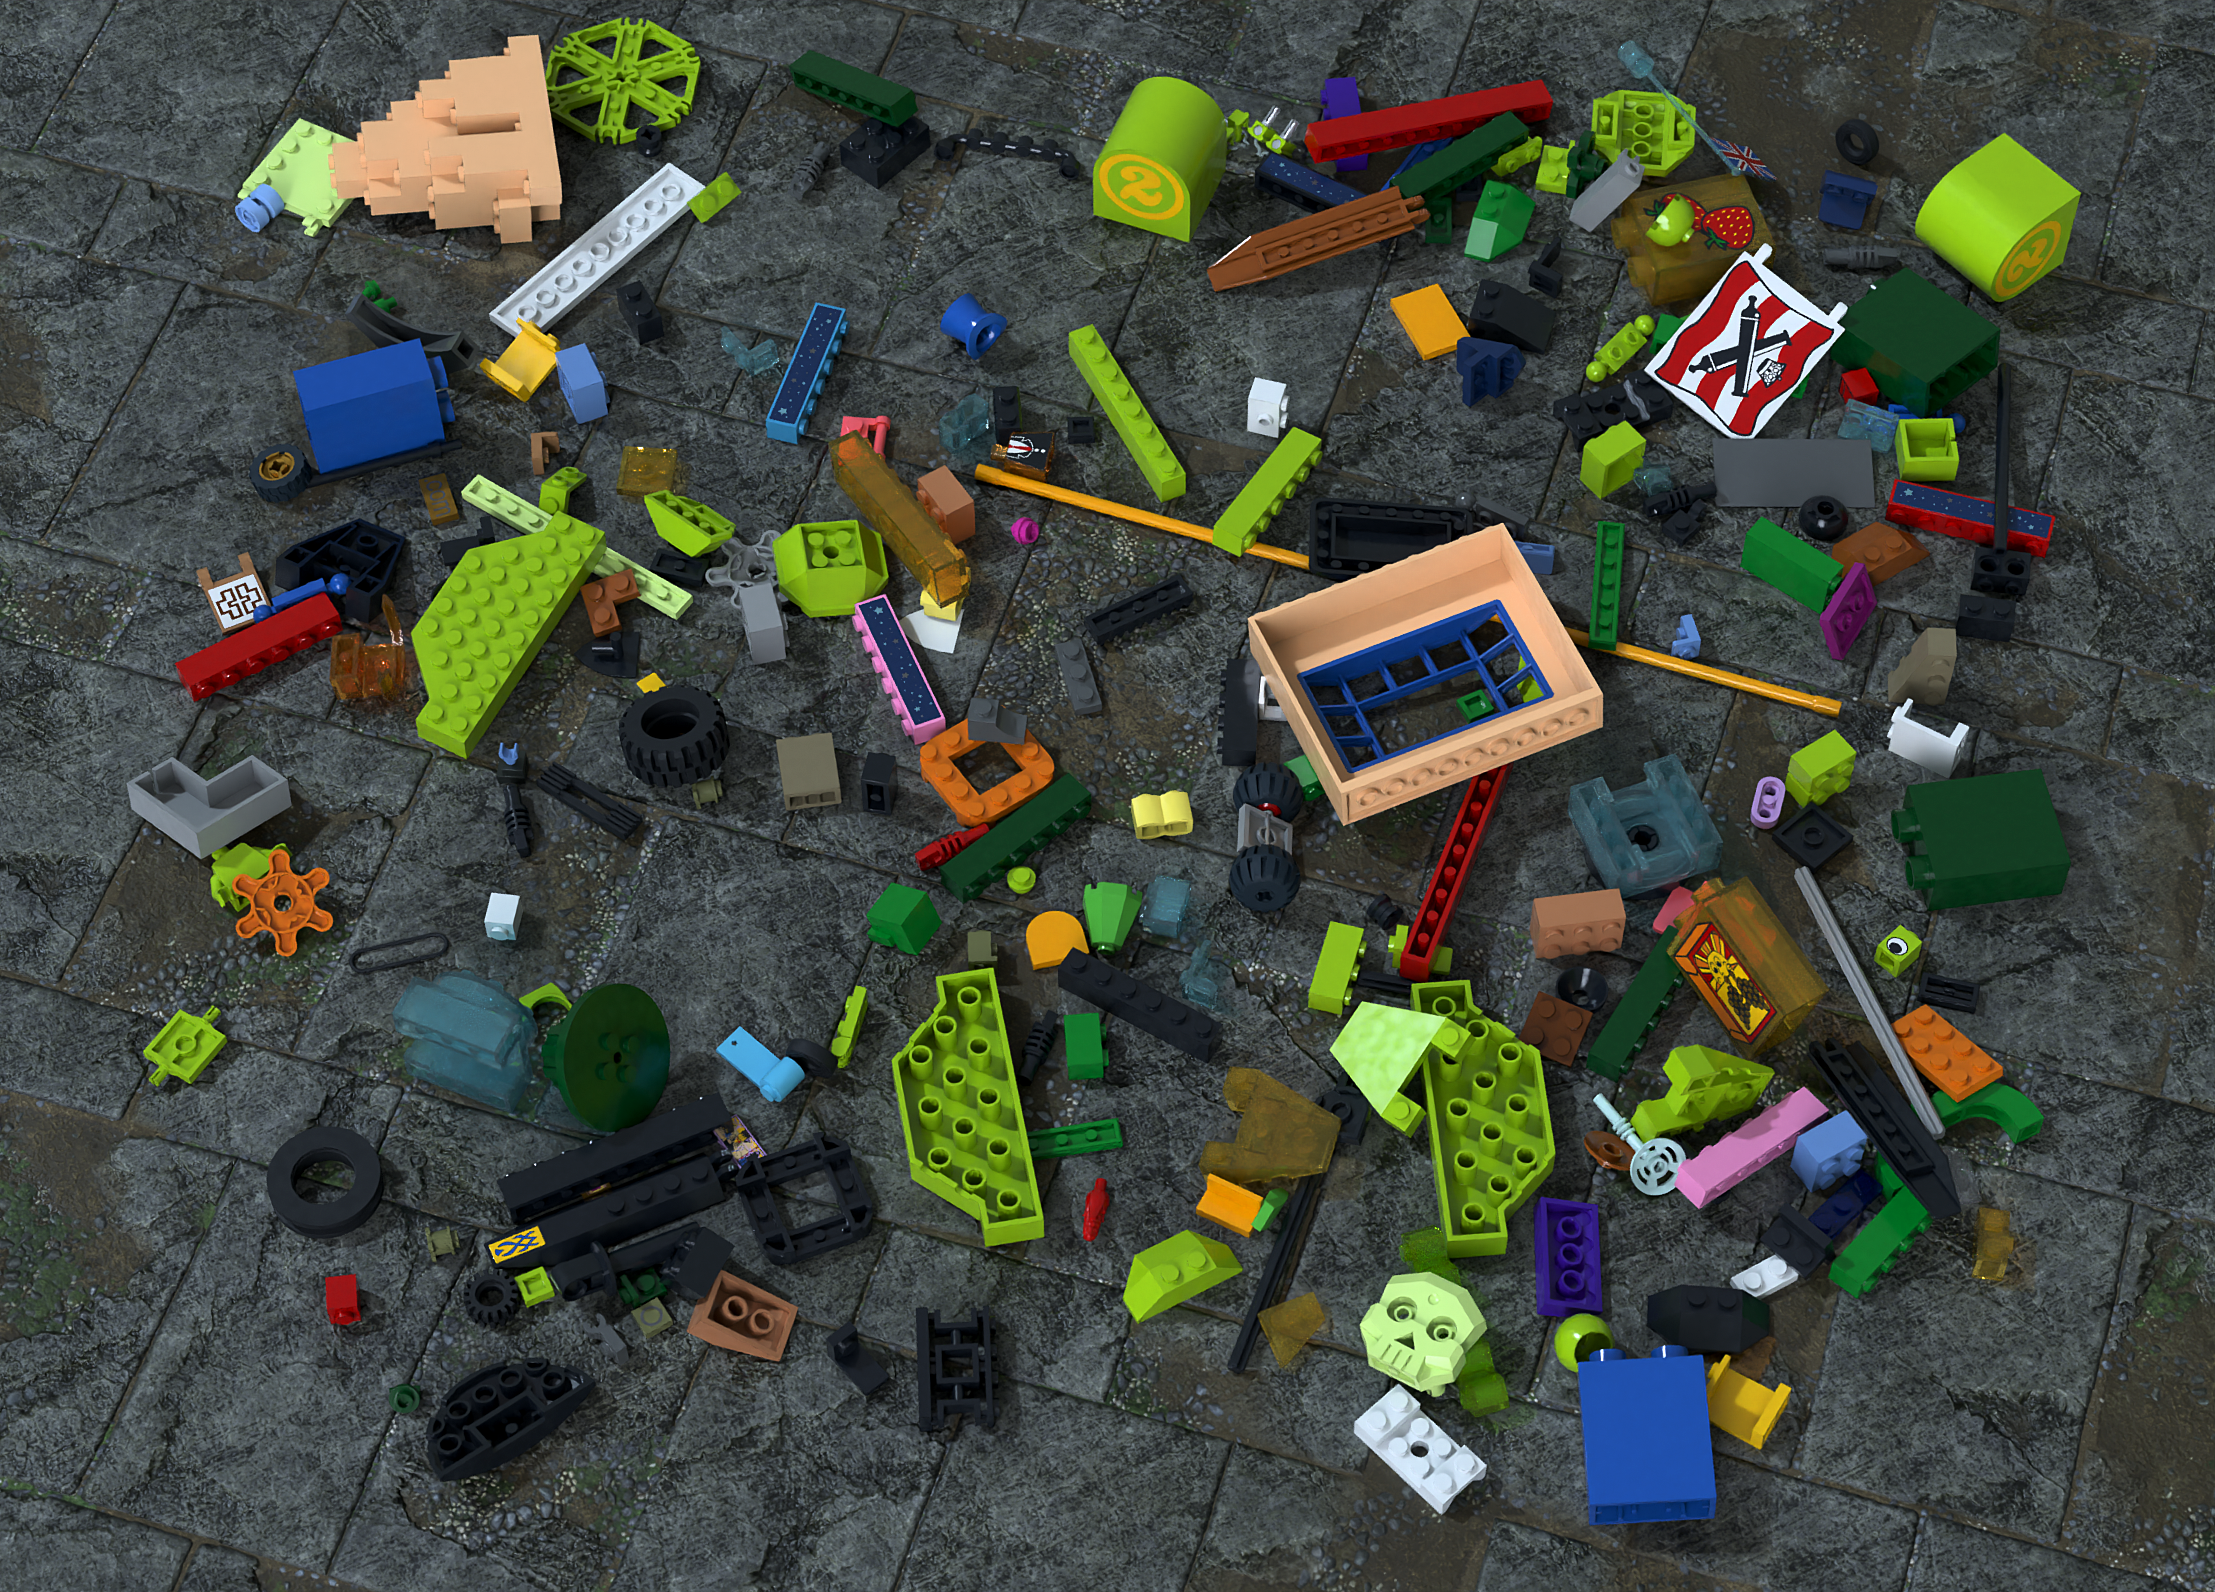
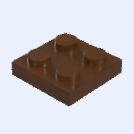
[1519,991,1594,1068]

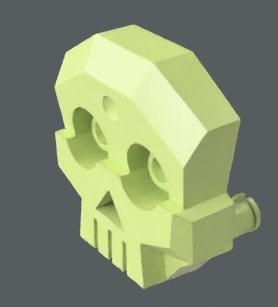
[1360,1272,1487,1397]

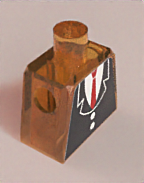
[991,432,1055,484]

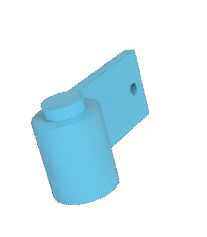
[716,1026,805,1102]

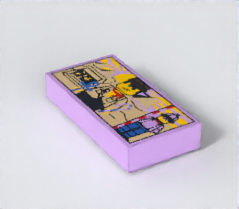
[713,1114,766,1169]

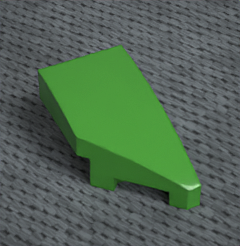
[1251,1187,1288,1232]

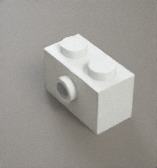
[1247,378,1290,438]

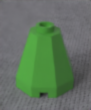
[1082,882,1143,955]

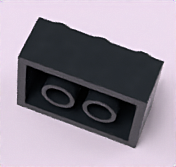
[839,115,930,190]

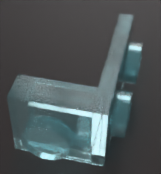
[720,326,778,376]

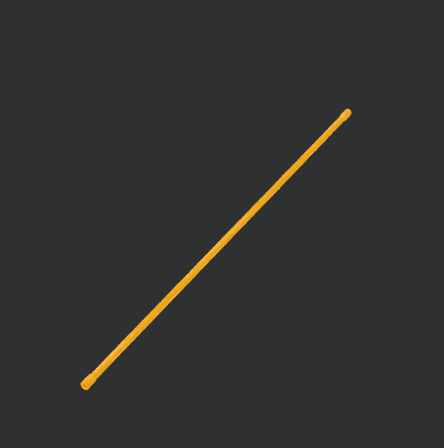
[974,464,1842,718]

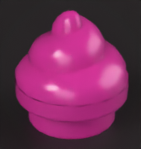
[1011,517,1039,545]

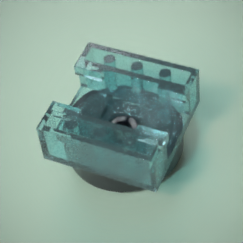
[1567,753,1724,900]

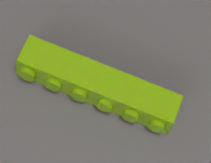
[1212,427,1323,557]

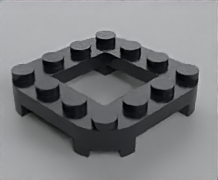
[736,1132,873,1266]

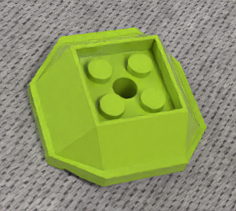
[1591,90,1696,177]
[772,520,889,618]

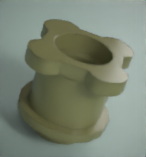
[692,775,723,810]
[425,1225,460,1262]

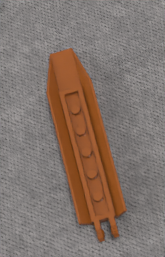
[1206,186,1430,292]

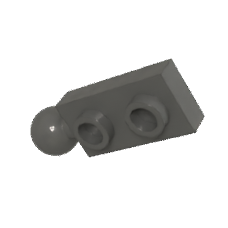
[1455,492,1529,542]

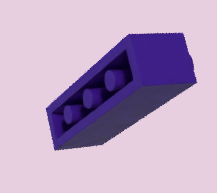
[1320,77,1368,172]

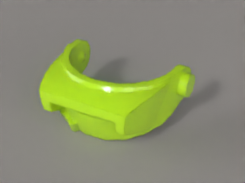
[519,982,573,1039]

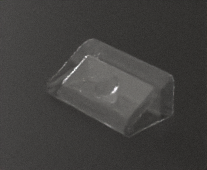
[1941,1145,1982,1206]

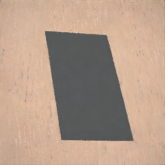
[1713,438,1875,508]

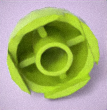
[1645,193,1695,247]

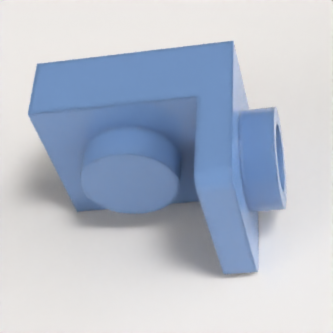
[1671,614,1701,660]

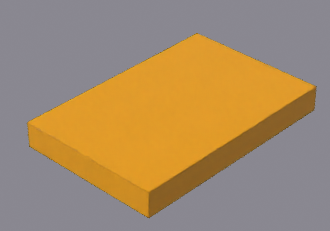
[1390,283,1471,361]

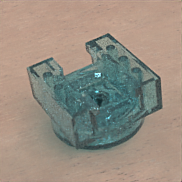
[392,970,538,1114]

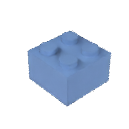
[555,343,610,425]
[1790,1110,1867,1193]

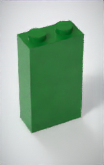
[1740,516,1844,615]

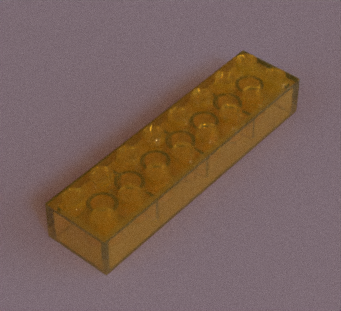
[828,430,970,609]

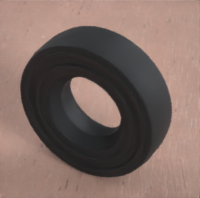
[1835,119,1879,165]
[785,1038,838,1078]

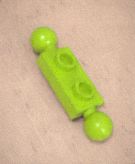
[1586,315,1655,382]

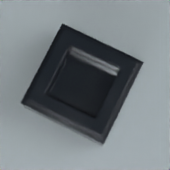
[1067,416,1095,444]

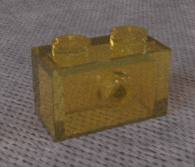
[1971,1207,2014,1281]

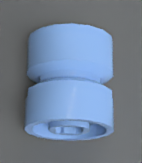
[235,184,285,232]

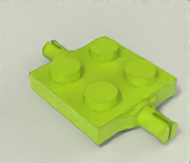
[143,1006,228,1086]

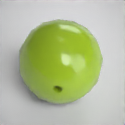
[1554,1313,1615,1373]

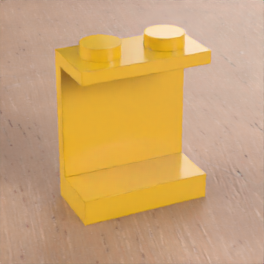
[479,318,562,403]
[1706,1354,1792,1450]

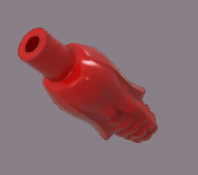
[1082,1178,1110,1242]

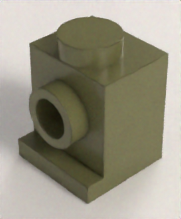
[968,930,998,976]

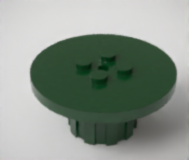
[541,983,670,1132]

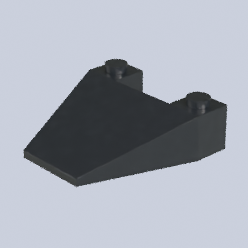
[275,518,406,624]

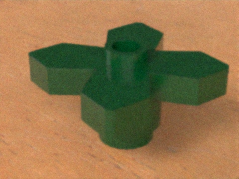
[1566,130,1609,199]

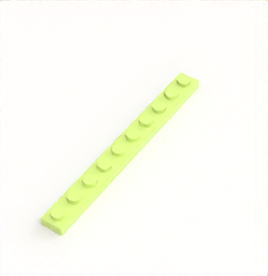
[461,474,693,620]

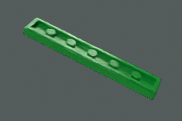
[1588,521,1625,651]

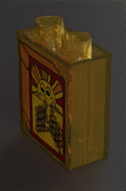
[1666,876,1829,1061]

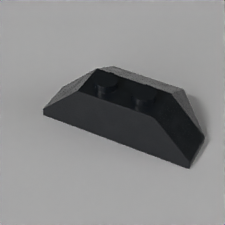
[1647,1284,1770,1355]

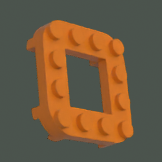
[920,705,1055,830]

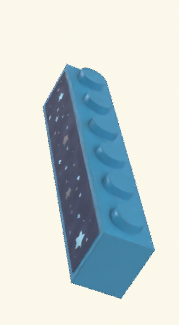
[765,302,850,444]

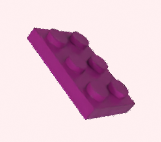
[1819,562,1877,660]

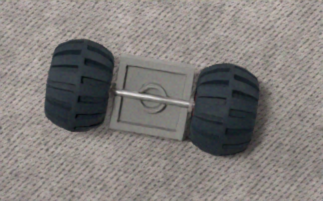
[1229,762,1304,913]

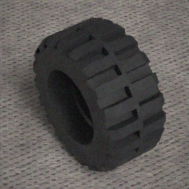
[618,685,730,788]

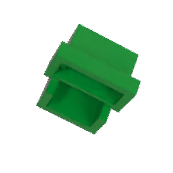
[866,882,942,956]

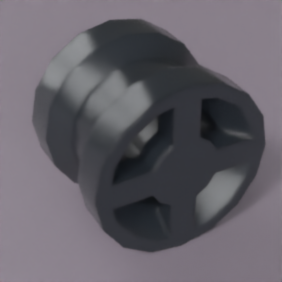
[636,125,663,157]
[1367,894,1403,930]

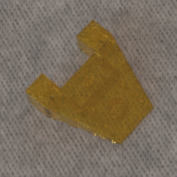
[1198,1066,1342,1187]

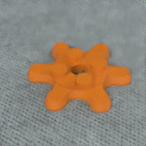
[232,849,333,957]

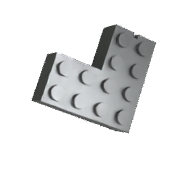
[127,755,292,859]

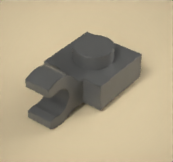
[583,1313,629,1366]

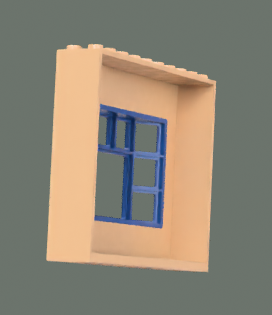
[1248,523,1603,826]

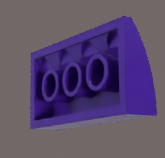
[1533,1197,1603,1317]

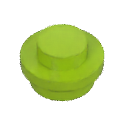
[1007,866,1036,894]

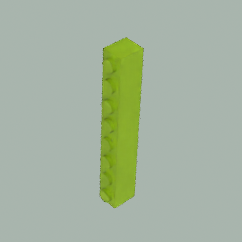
[1069,324,1186,503]

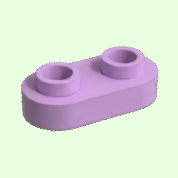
[1750,777,1785,829]

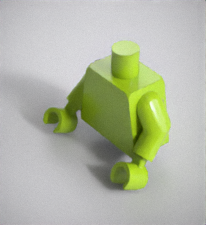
[210,843,293,912]

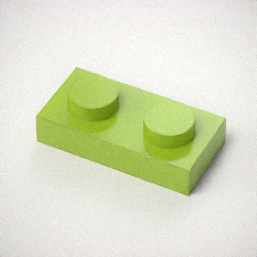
[686,172,741,223]

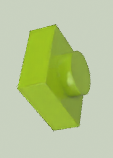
[515,1266,555,1307]

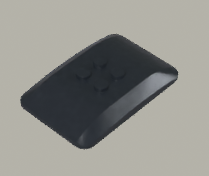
[1308,497,1473,581]

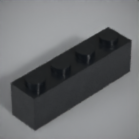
[1217,658,1260,767]

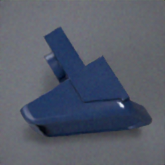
[1818,170,1878,230]
[1456,337,1527,407]

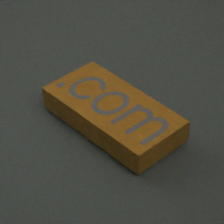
[419,473,459,526]

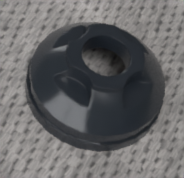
[1798,495,1848,541]
[1555,966,1609,1014]

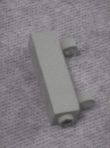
[1569,149,1645,232]

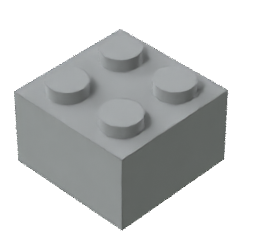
[739,583,790,665]

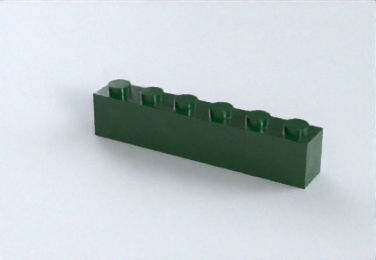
[789,50,918,127]
[1389,111,1529,213]
[940,773,1091,905]
[1586,925,1688,1083]

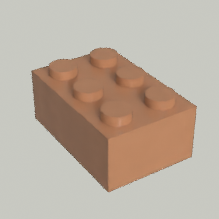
[1529,888,1626,959]

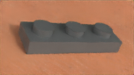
[1054,639,1102,716]

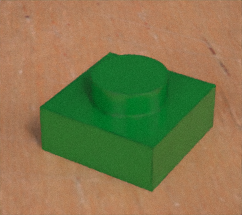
[1456,689,1494,724]

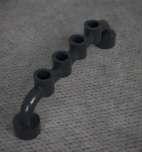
[934,128,1081,180]

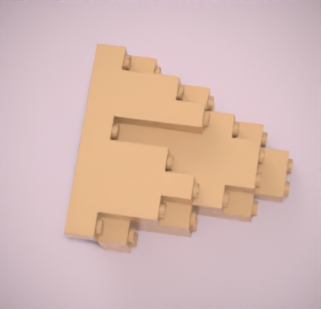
[328,35,562,244]

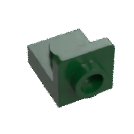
[618,1267,668,1310]

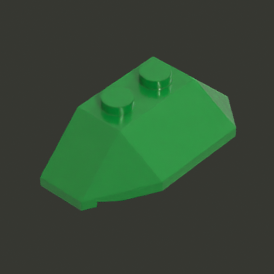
[1464,179,1536,263]

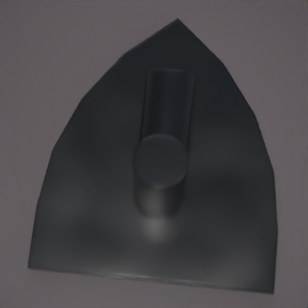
[574,632,640,678]

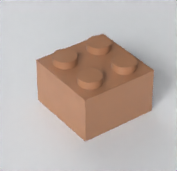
[916,465,976,548]

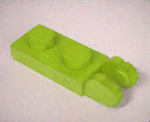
[831,986,868,1069]

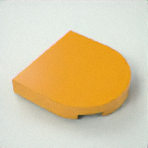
[1026,911,1090,970]

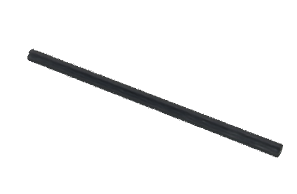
[1228,1071,1356,1374]

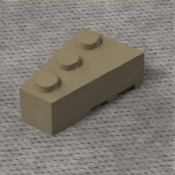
[1888,628,1957,706]

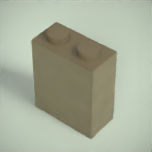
[776,732,842,811]

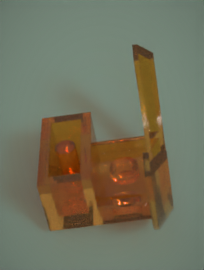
[329,594,406,702]

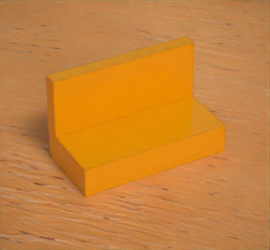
[1196,1173,1263,1238]

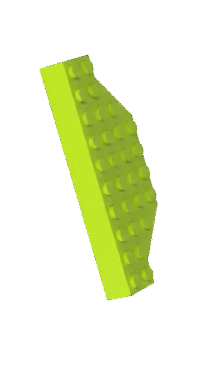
[411,510,607,759]
[892,967,1044,1247]
[1410,980,1556,1259]

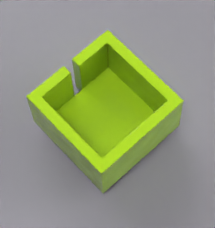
[1894,418,1959,481]
[1580,420,1646,500]
[1785,730,1857,808]

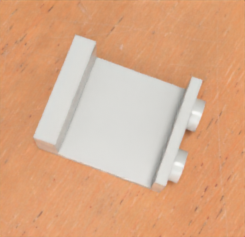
[1887,698,1970,779]

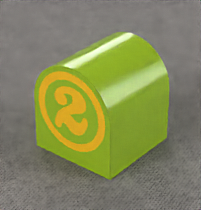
[1093,77,1227,243]
[1915,133,2081,302]

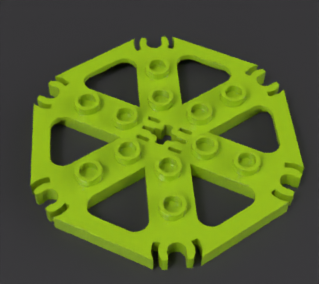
[545,17,701,144]

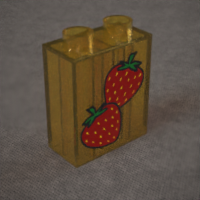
[1611,172,1777,306]

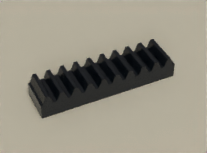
[1084,574,1193,646]

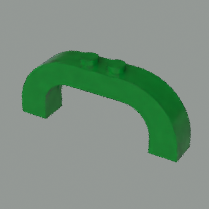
[1874,1082,2044,1203]

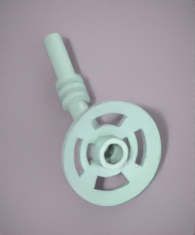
[1593,1093,1686,1195]

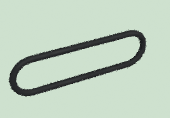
[349,932,449,973]

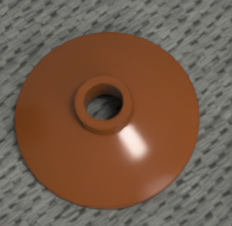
[1584,1131,1636,1171]

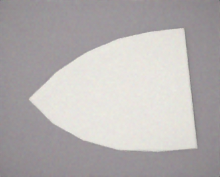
[899,609,964,653]

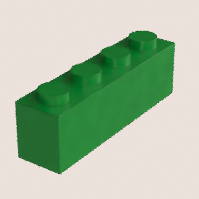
[1828,1185,1934,1299]

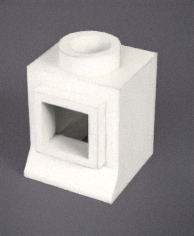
[1259,676,1287,721]

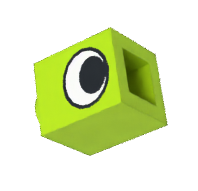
[1874,925,1922,978]

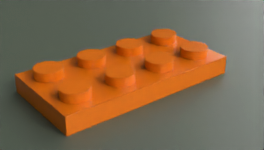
[1891,1004,2003,1103]

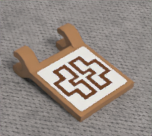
[196,552,271,635]

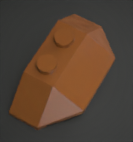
[1831,522,1930,587]

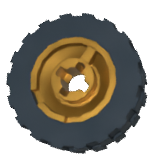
[248,443,312,503]

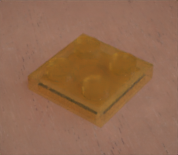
[616,446,678,497]

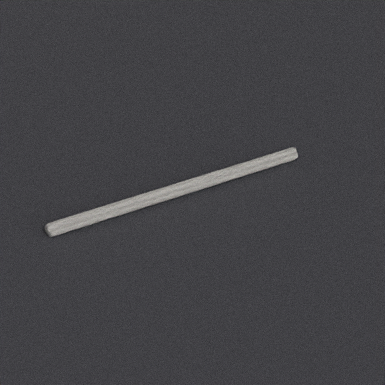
[1794,866,1946,1140]

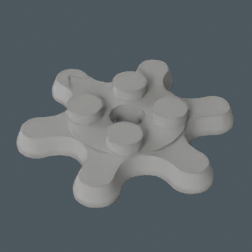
[705,530,790,612]

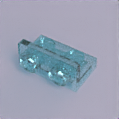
[1837,398,1900,454]

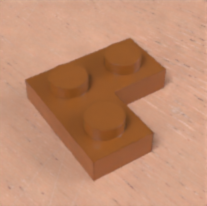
[580,568,641,638]

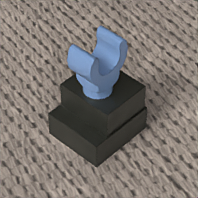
[497,743,529,784]

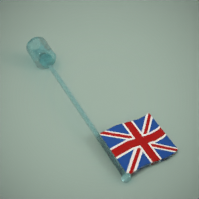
[1617,41,1777,182]

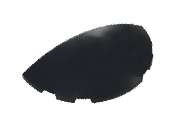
[426,1358,596,1482]

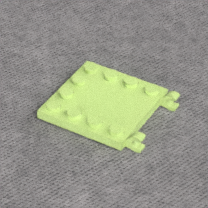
[238,118,355,237]

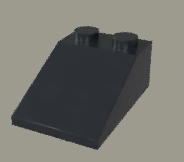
[1468,279,1556,355]

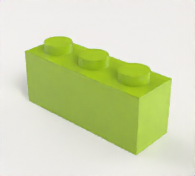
[1308,921,1368,1015]

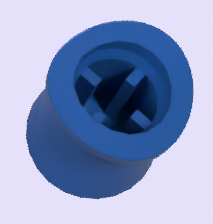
[940,293,1008,360]

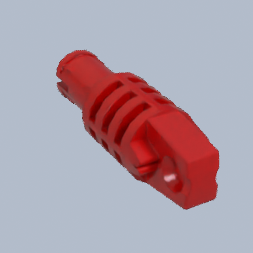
[915,823,990,871]

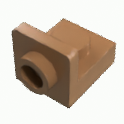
[531,432,560,475]

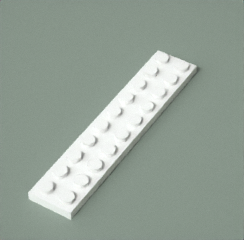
[489,163,705,338]

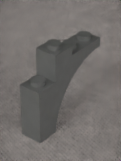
[344,293,480,375]

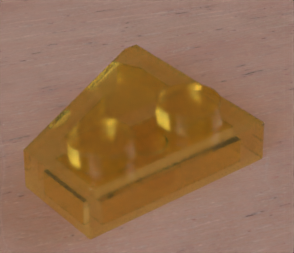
[1257,1292,1325,1368]

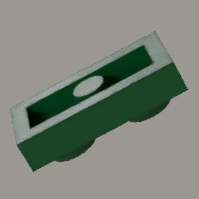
[1425,197,1452,244]

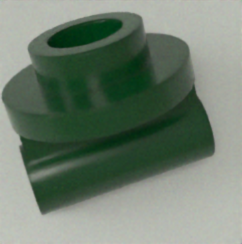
[389,1384,422,1413]

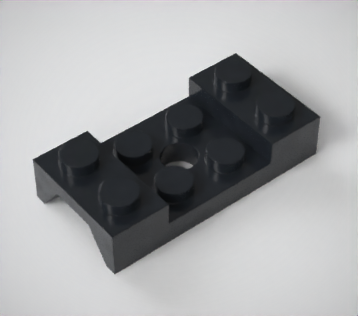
[1553,367,1674,452]

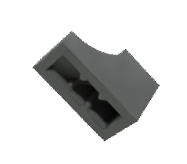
[968,697,1028,745]

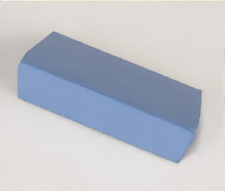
[1514,541,1555,575]

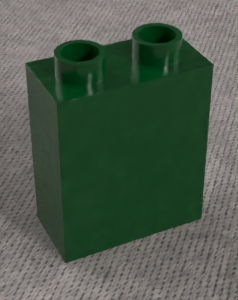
[1830,267,2001,419]
[1891,768,2071,911]

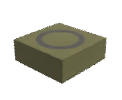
[631,1297,673,1339]

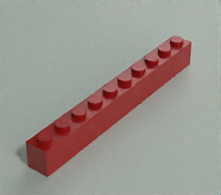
[1304,79,1553,164]
[1399,761,1514,983]

